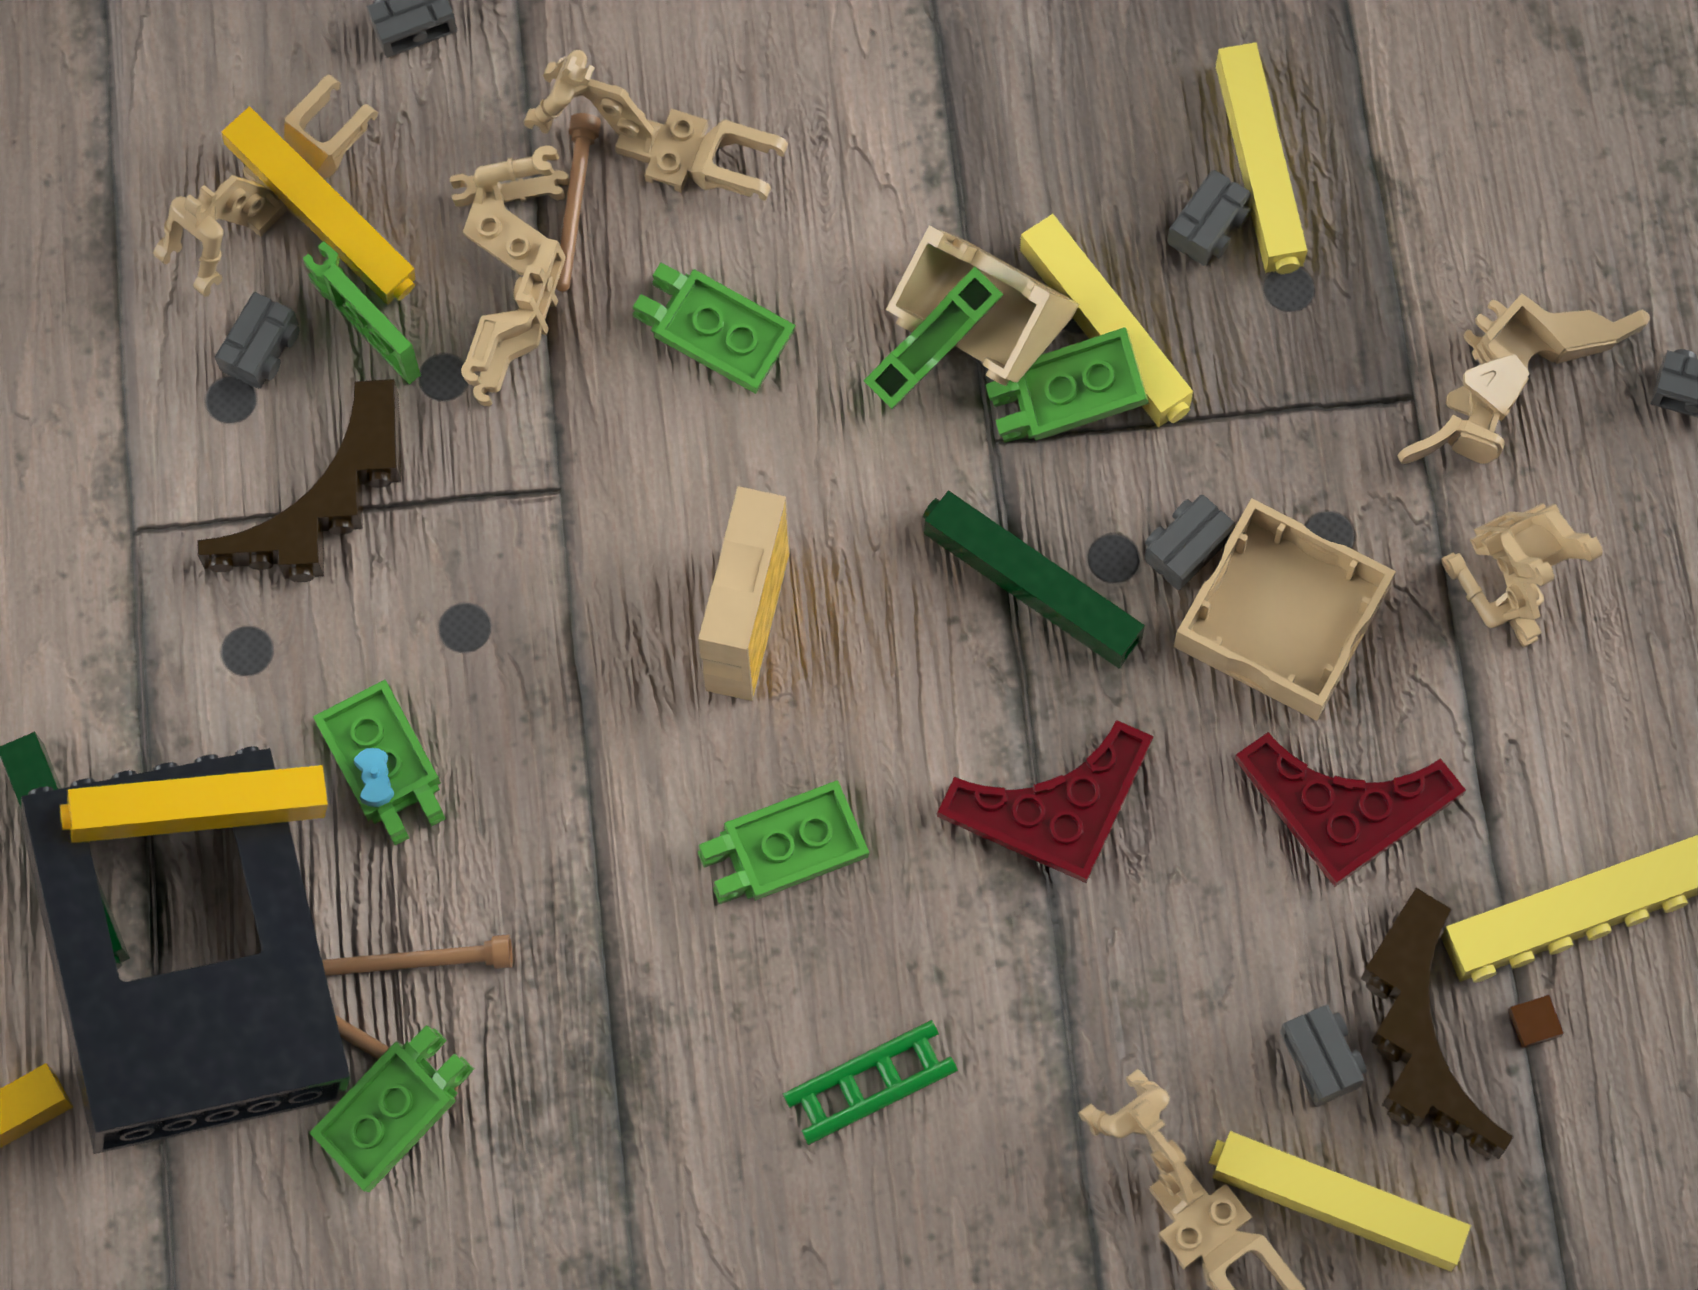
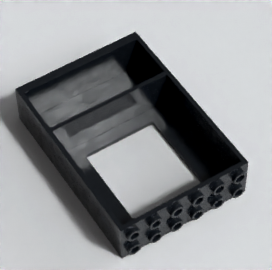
[21,746,350,1154]

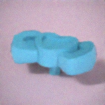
[354,748,394,807]

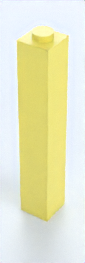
[1216,42,1307,274]
[1020,214,1193,427]
[1209,1131,1471,1272]

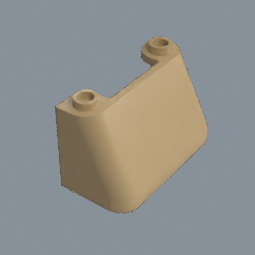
[886,225,1079,386]

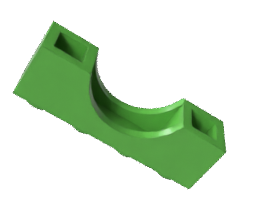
[863,267,1004,409]

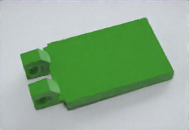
[302,241,421,385]
[633,263,796,394]
[985,327,1149,443]
[313,680,446,845]
[698,780,870,904]
[309,1025,474,1193]

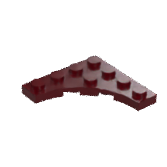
[937,720,1154,884]
[1235,732,1466,887]

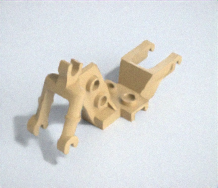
[524,50,788,200]
[153,75,378,297]
[450,145,570,406]
[1441,503,1603,647]
[1078,1069,1306,1290]

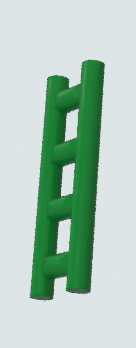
[782,1020,958,1145]

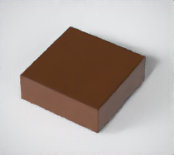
[1508,995,1564,1049]

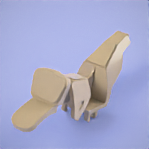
[1397,294,1650,464]

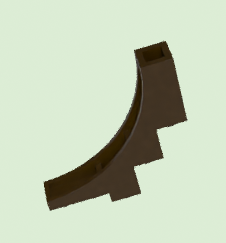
[197,379,401,582]
[1361,887,1514,1159]

